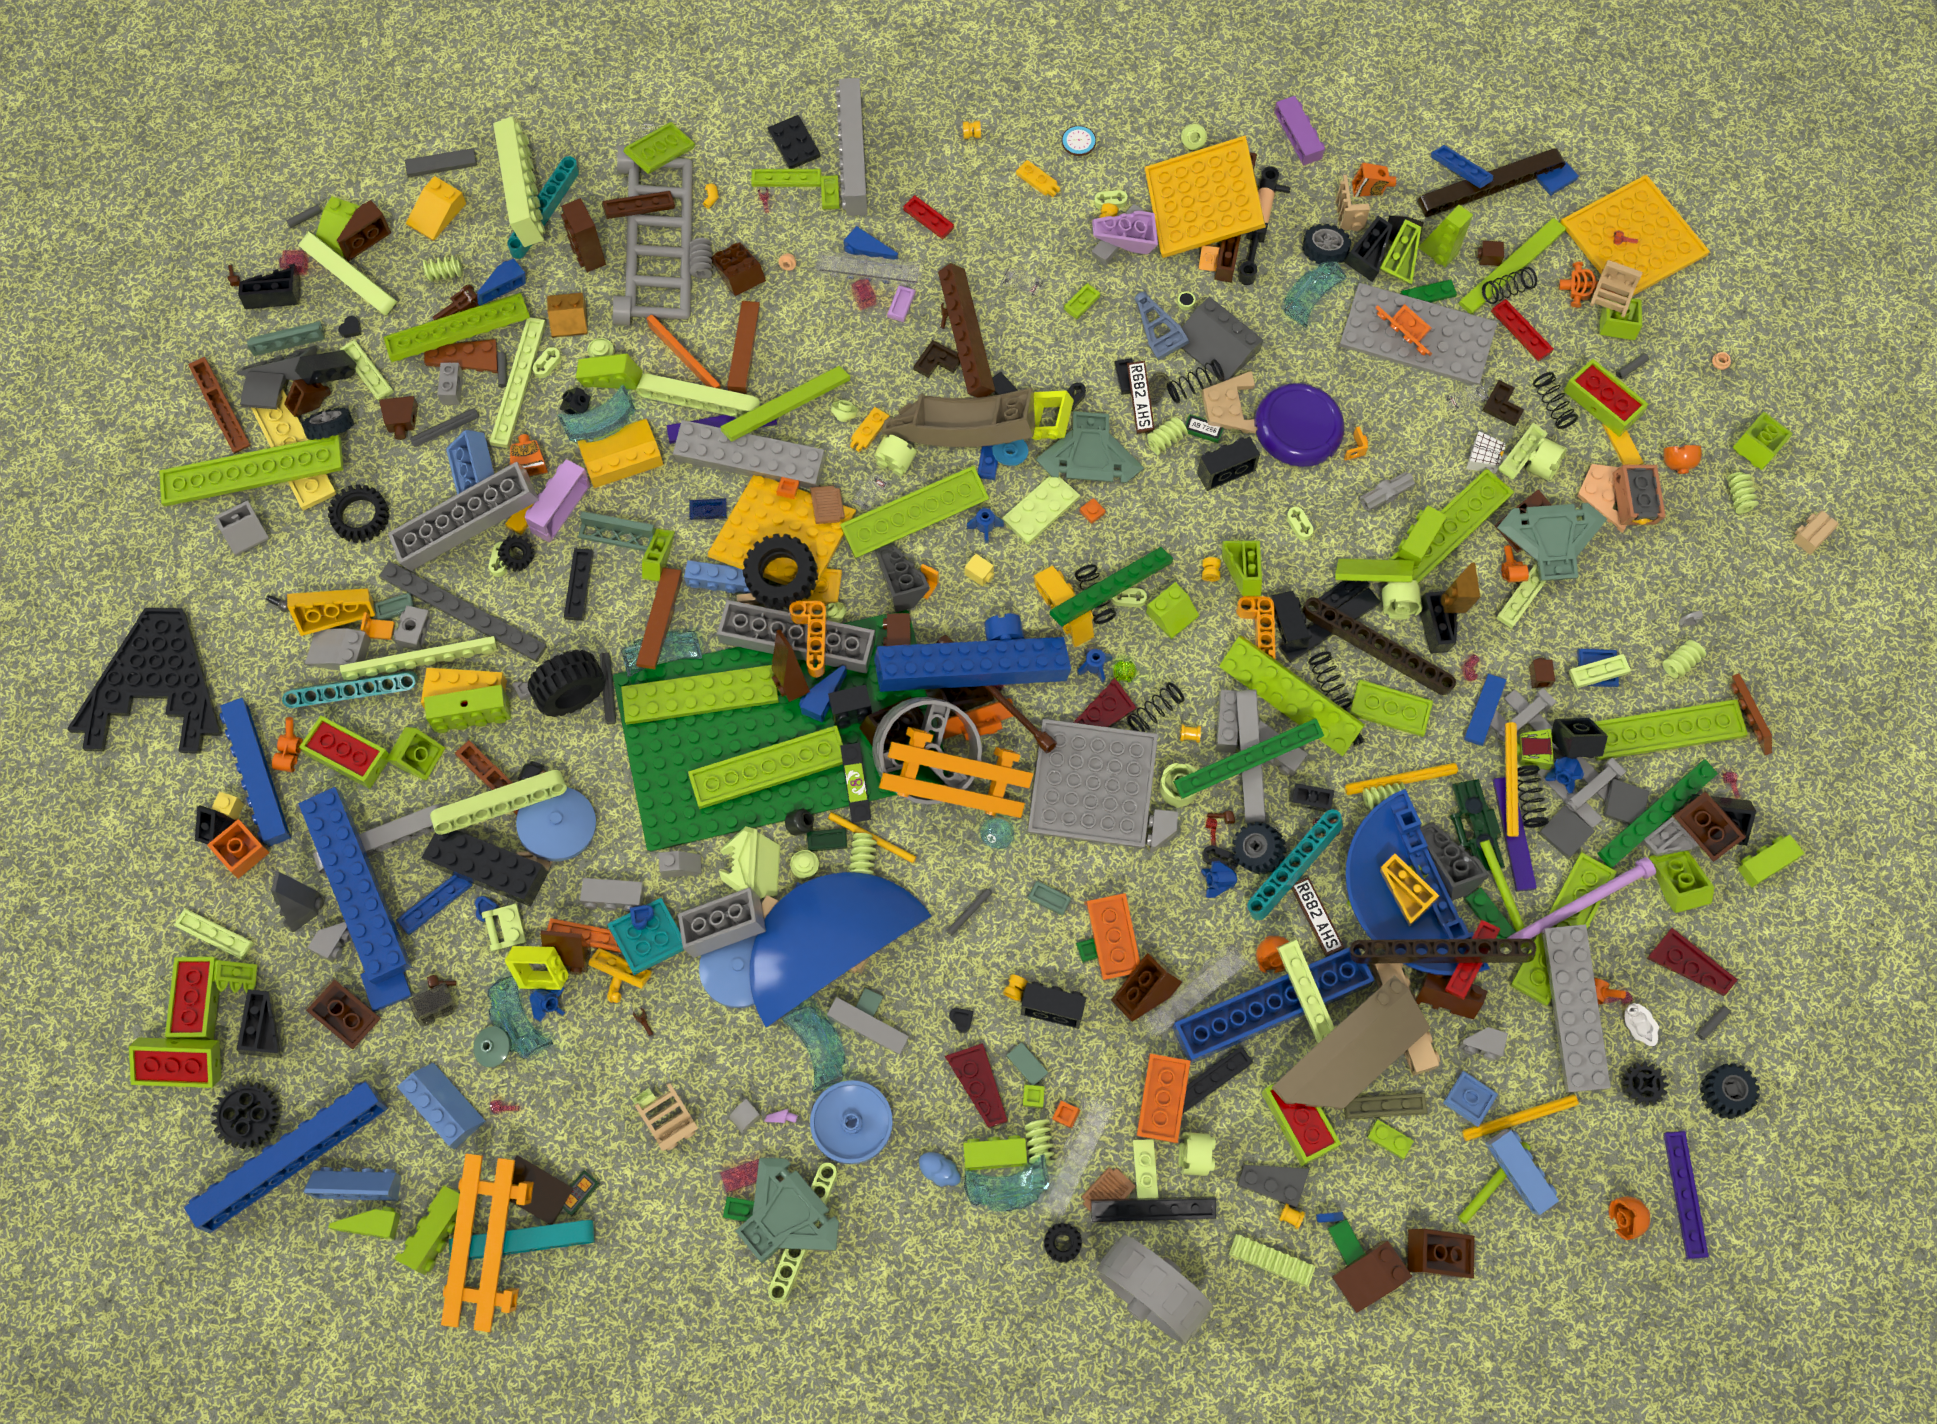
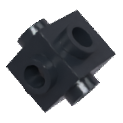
[560,387,591,418]

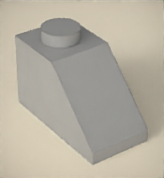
[659,851,702,878]

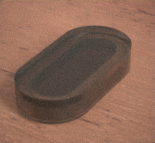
[1148,372,1170,405]

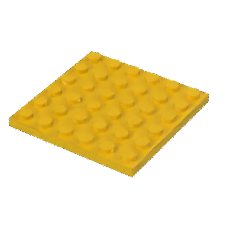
[1144,135,1266,258]
[1560,174,1710,297]
[708,475,856,595]

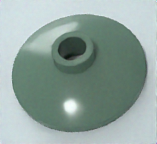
[473,1026,510,1068]

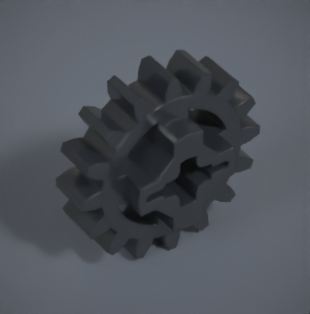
[1621,1061,1669,1107]

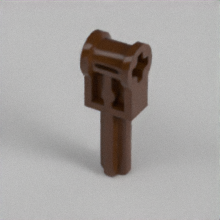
[432,284,479,320]

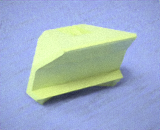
[719,826,780,899]

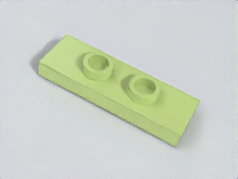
[1133,1139,1158,1198]

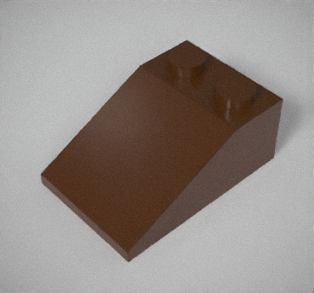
[336,200,391,262]
[771,629,810,702]
[1674,791,1746,862]
[540,930,591,975]
[1111,953,1182,1022]
[305,977,381,1049]
[1407,1229,1475,1279]
[1332,1240,1413,1313]

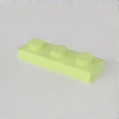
[1569,654,1631,689]

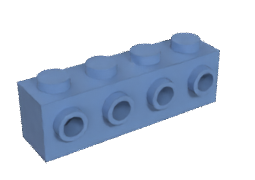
[684,560,750,594]
[1485,1129,1559,1215]

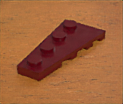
[1073,678,1137,727]
[1646,928,1738,996]
[945,1043,1008,1128]

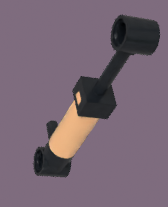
[1238,166,1291,285]

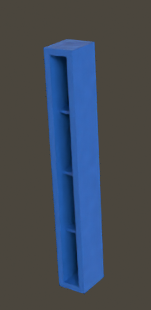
[220,698,291,847]

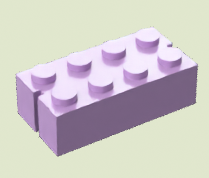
[525,459,590,543]

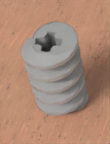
[689,238,712,279]

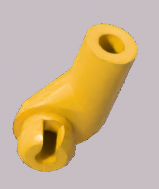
[703,183,719,209]
[607,976,622,1003]

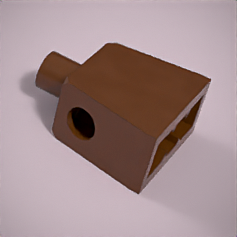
[284,379,331,417]
[379,396,418,440]

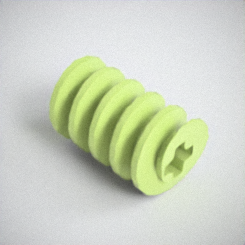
[423,254,463,282]
[1147,417,1188,455]
[1727,472,1759,514]
[1663,640,1706,678]
[1363,782,1405,811]
[849,833,877,875]
[1024,1119,1055,1165]

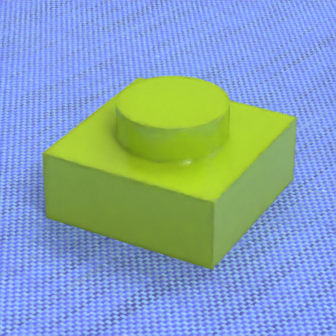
[1023,1085,1045,1108]

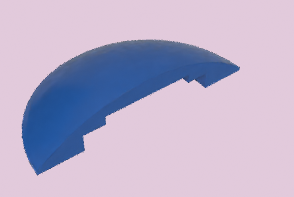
[1345,789,1490,976]
[750,872,932,1028]

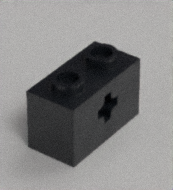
[1291,783,1334,812]

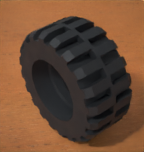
[743,534,818,610]
[527,650,606,717]

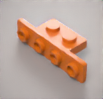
[1375,304,1432,356]
[943,698,1013,741]

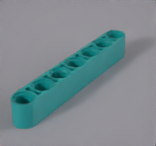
[507,156,579,259]
[282,671,418,708]
[1247,809,1343,921]
[449,1220,595,1260]

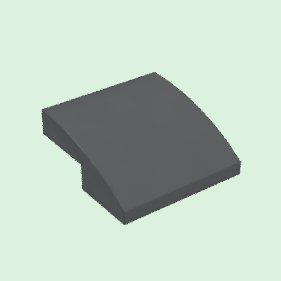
[240,371,286,410]

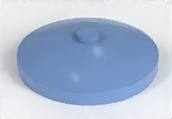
[516,787,596,861]
[699,935,757,1008]
[810,1080,893,1164]

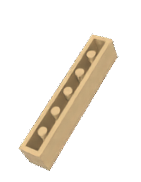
[1370,963,1440,1076]

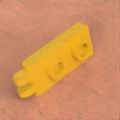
[1016,160,1061,197]
[850,407,890,452]

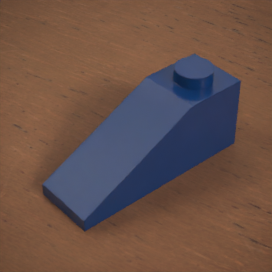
[843,226,899,265]
[477,258,526,306]
[799,665,847,722]

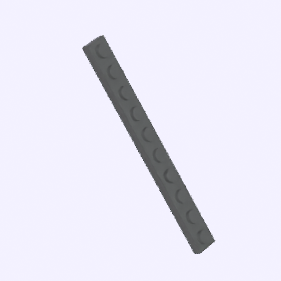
[379,561,547,662]

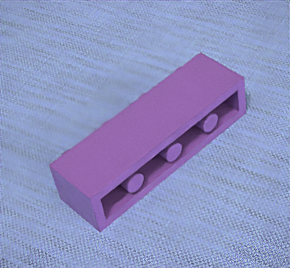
[1274,96,1325,166]

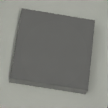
[1603,779,1650,825]
[1538,805,1595,860]

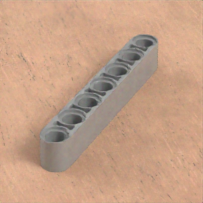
[1237,689,1266,824]
[313,804,443,874]

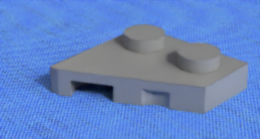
[1642,817,1699,856]

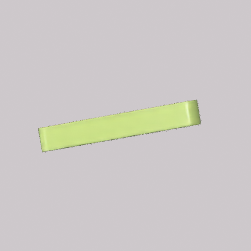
[298,231,397,316]
[636,374,760,418]
[430,770,567,835]
[768,1163,838,1304]

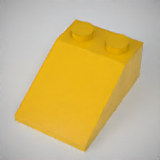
[406,176,466,241]

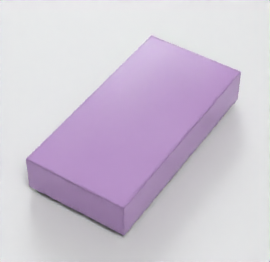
[887,285,916,322]

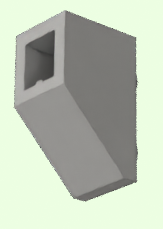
[1147,809,1178,852]
[307,922,351,963]
[1459,1027,1508,1061]

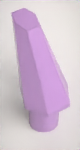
[764,1108,798,1123]

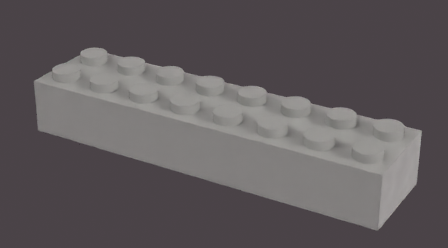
[836,78,868,216]
[673,420,826,489]
[388,462,539,571]
[717,600,876,673]
[1542,924,1611,1093]

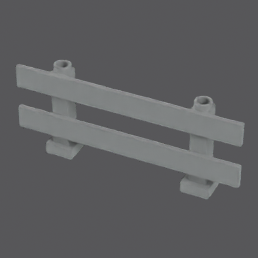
[1490,688,1626,829]

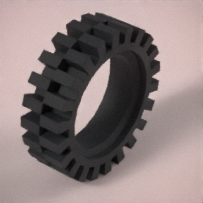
[328,484,390,543]

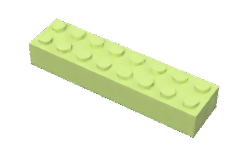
[493,116,545,247]

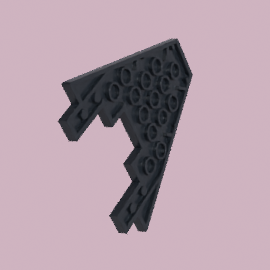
[68,608,221,754]

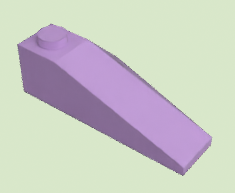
[1092,211,1158,255]

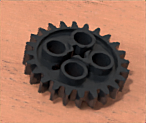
[211,1081,281,1149]

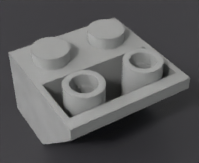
[214,500,270,556]

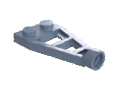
[1134,291,1190,361]

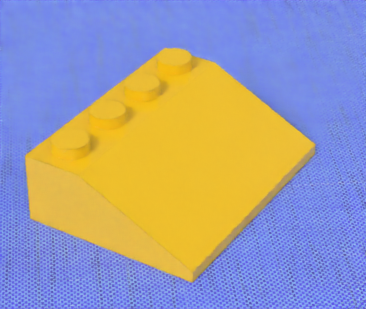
[577,418,664,488]

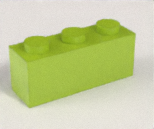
[1398,505,1447,567]
[1737,834,1805,888]
[963,1135,1027,1171]

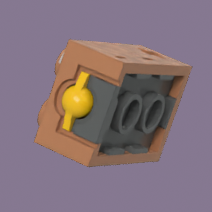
[1612,465,1666,525]

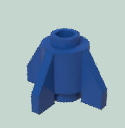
[967,507,1004,543]
[1077,647,1113,682]
[1545,756,1584,793]
[1201,861,1237,898]
[530,987,565,1022]

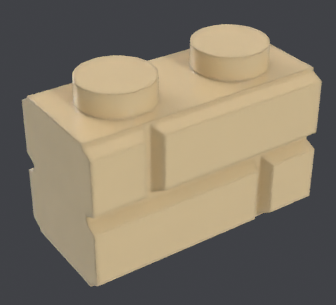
[1793,511,1839,555]

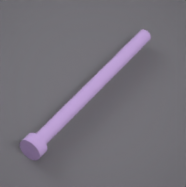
[1507,857,1656,939]

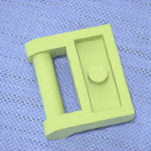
[481,904,527,952]

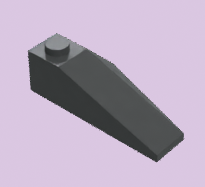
[237,346,317,380]
[875,543,929,613]
[1420,823,1489,901]
[271,871,323,932]

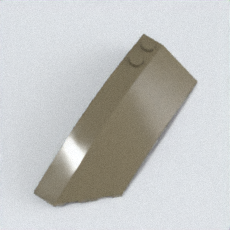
[881,388,1035,447]
[1272,975,1430,1110]

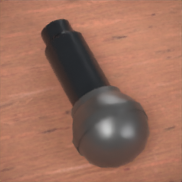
[266,595,289,612]

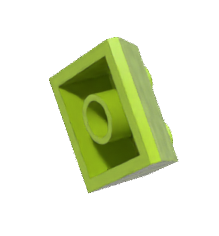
[1599,297,1642,340]
[1146,582,1199,639]
[386,727,445,781]

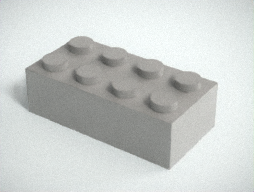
[678,887,766,958]

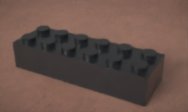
[421,830,549,907]

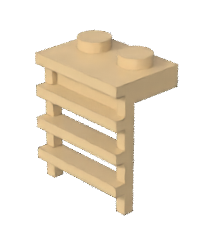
[1335,175,1370,231]
[1590,260,1642,317]
[634,1082,698,1151]

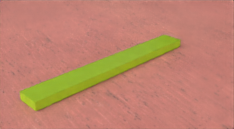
[1459,217,1566,315]
[721,366,850,442]

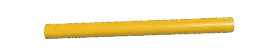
[828,812,917,863]

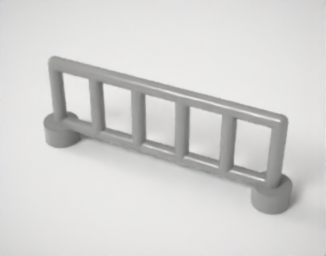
[613,145,693,326]

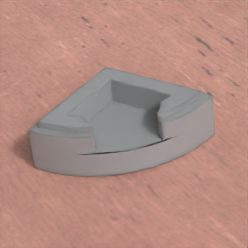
[1678,610,1704,627]
[512,681,531,701]

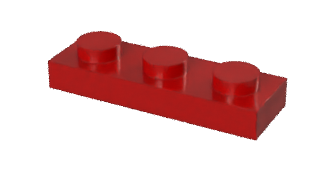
[903,195,954,240]

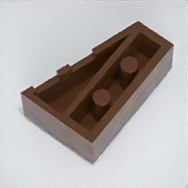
[883,613,911,646]
[1415,973,1488,1019]

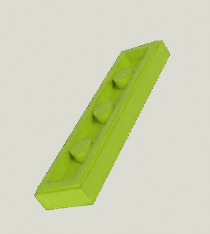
[751,169,821,187]

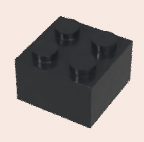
[828,685,872,729]
[1551,718,1608,759]

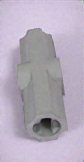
[1359,472,1415,512]

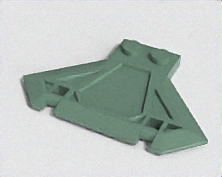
[1036,411,1144,483]
[1497,503,1607,582]
[736,1158,839,1264]

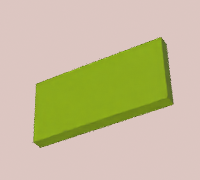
[623,122,695,174]
[1335,559,1414,582]
[1350,679,1433,737]

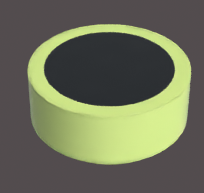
[1177,292,1195,310]

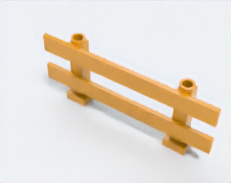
[879,727,1034,818]
[441,1153,534,1332]

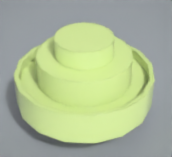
[1181,123,1207,150]
[587,338,615,358]
[830,400,858,422]
[820,602,846,623]
[790,850,819,880]

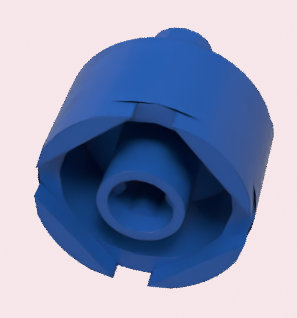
[984,613,1025,641]

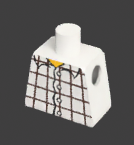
[1466,432,1508,474]

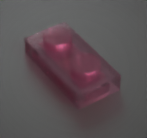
[720,1159,759,1194]

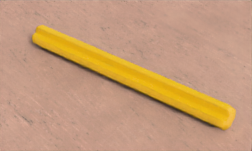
[1505,722,1519,837]
[1345,763,1458,795]
[1462,1094,1579,1141]

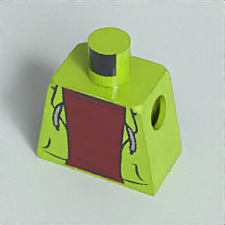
[1517,729,1554,770]

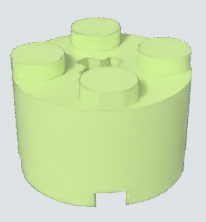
[874,435,917,476]
[1526,437,1567,481]
[1382,580,1422,620]
[1159,763,1198,808]
[1179,1132,1216,1176]

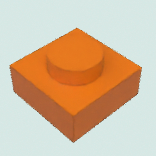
[777,477,799,499]
[1079,498,1106,524]
[1052,1101,1081,1129]

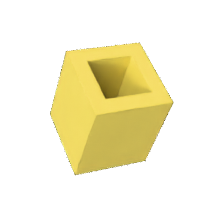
[965,553,995,587]
[211,791,244,820]

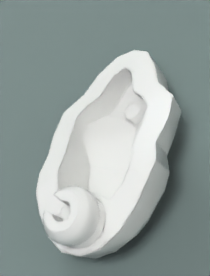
[1625,1003,1659,1046]

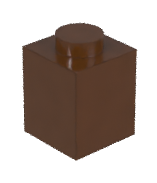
[1476,241,1504,266]
[1529,658,1555,688]

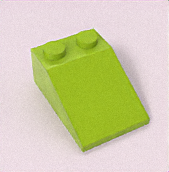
[315,196,360,259]
[1732,411,1793,470]
[1649,851,1715,913]

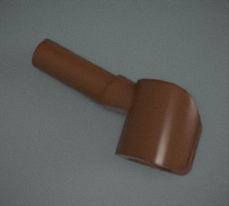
[227,265,240,286]
[940,303,949,329]
[1207,811,1235,824]
[427,975,456,989]
[633,1008,653,1036]

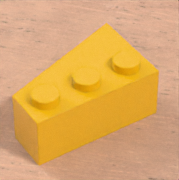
[1380,854,1439,927]

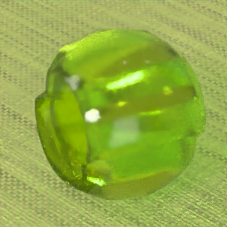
[1113,660,1137,683]

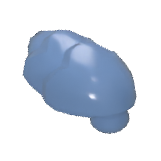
[919,1152,961,1187]

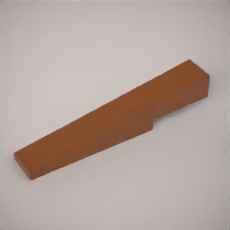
[727,301,760,394]
[188,357,251,454]
[636,568,682,669]
[455,740,519,816]

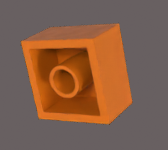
[207,819,270,879]

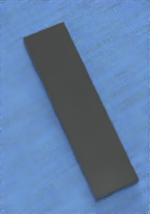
[405,148,477,178]

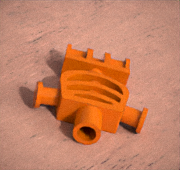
[1559,262,1616,308]

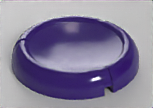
[1254,383,1345,467]

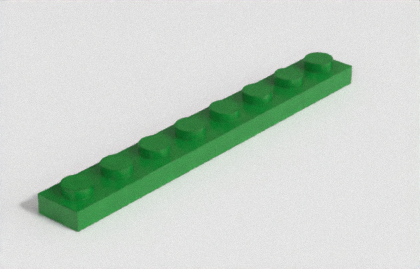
[1049,547,1174,627]
[1173,718,1324,799]
[1597,759,1718,868]

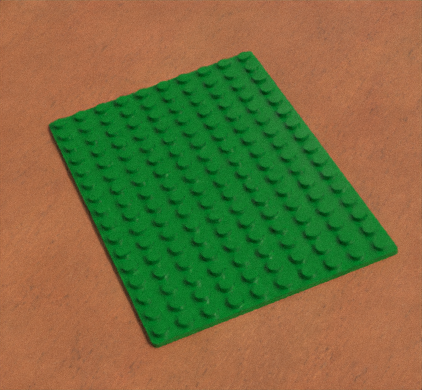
[613,610,950,852]

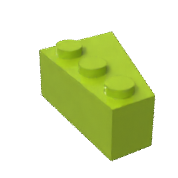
[1380,219,1421,286]
[576,353,643,390]
[1222,541,1262,596]

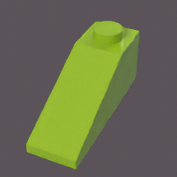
[642,528,675,581]
[328,1206,400,1240]

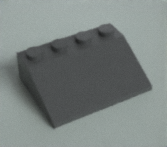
[1181,296,1263,382]

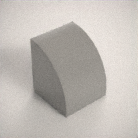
[729,1099,761,1134]

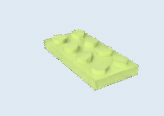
[1002,476,1080,545]

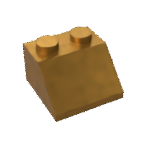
[547,293,588,338]
[1441,562,1480,613]

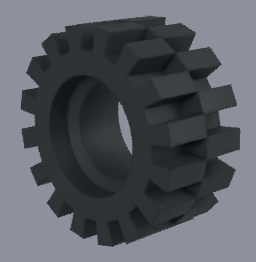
[498,535,534,572]
[1044,1222,1082,1263]

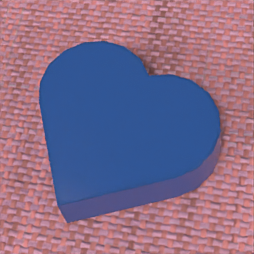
[475,896,500,922]
[630,905,654,930]
[1316,1212,1344,1223]

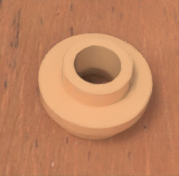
[779,253,796,271]
[1712,352,1731,370]

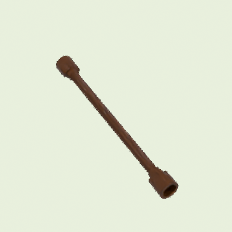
[937,635,1057,753]

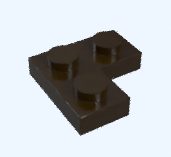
[913,340,961,378]
[1482,380,1524,426]

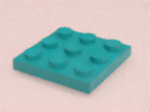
[607,898,684,975]

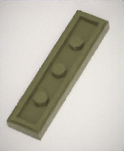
[1344,1093,1428,1120]

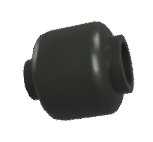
[785,809,814,836]

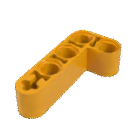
[1236,596,1276,659]
[789,601,827,677]

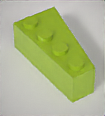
[1418,205,1473,267]
[394,1185,460,1275]

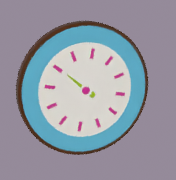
[1062,126,1096,156]

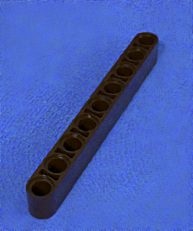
[1417,148,1566,217]
[1302,597,1456,695]
[1350,938,1537,964]

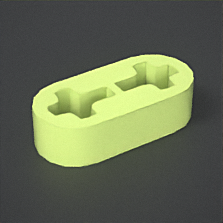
[1094,190,1128,209]
[532,347,561,378]
[1287,507,1313,540]
[488,542,511,577]
[1111,588,1147,607]

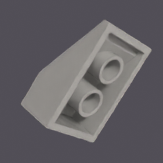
[305,628,371,671]

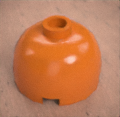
[1663,445,1702,474]
[1255,936,1290,973]
[1609,1196,1650,1240]

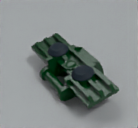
[1450,779,1505,871]

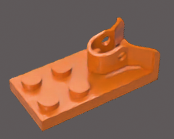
[1084,893,1140,980]
[1136,1053,1191,1143]

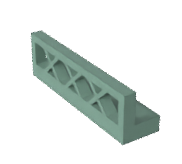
[247,321,325,356]
[578,511,656,551]

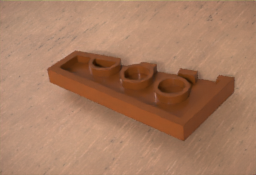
[424,339,498,373]
[1730,673,1772,755]

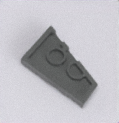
[1237,1165,1310,1208]

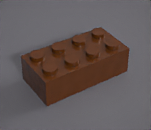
[560,198,606,273]

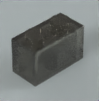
[407,982,458,1026]

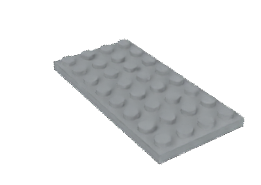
[1339,283,1498,386]

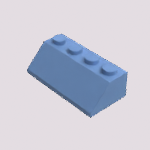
[446,430,495,494]
[397,1062,486,1150]
[304,1167,401,1201]

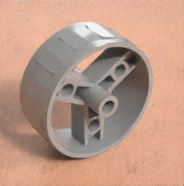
[872,697,982,804]
[1095,1234,1214,1345]

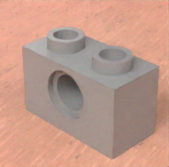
[437,363,463,405]
[394,606,432,650]

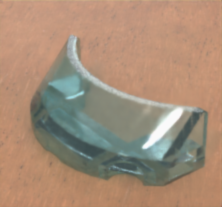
[1283,262,1347,328]
[557,384,635,442]
[621,630,702,677]
[487,976,553,1059]
[782,1006,845,1093]
[963,1154,1050,1212]

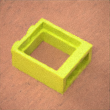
[1031,391,1074,440]
[504,946,569,990]

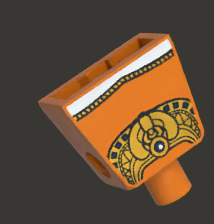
[1352,163,1397,197]
[510,434,548,476]

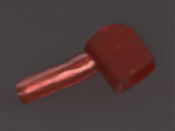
[1205,818,1217,846]

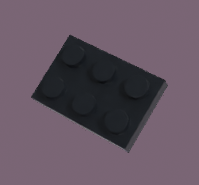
[767,115,821,169]

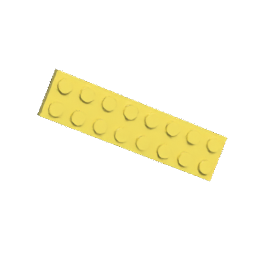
[251,388,337,511]

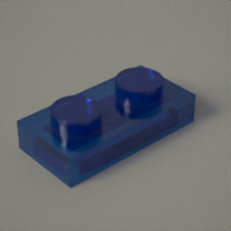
[689,498,727,520]

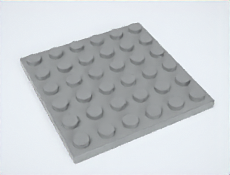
[1028,719,1158,849]

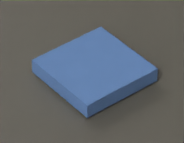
[1443,1071,1498,1127]

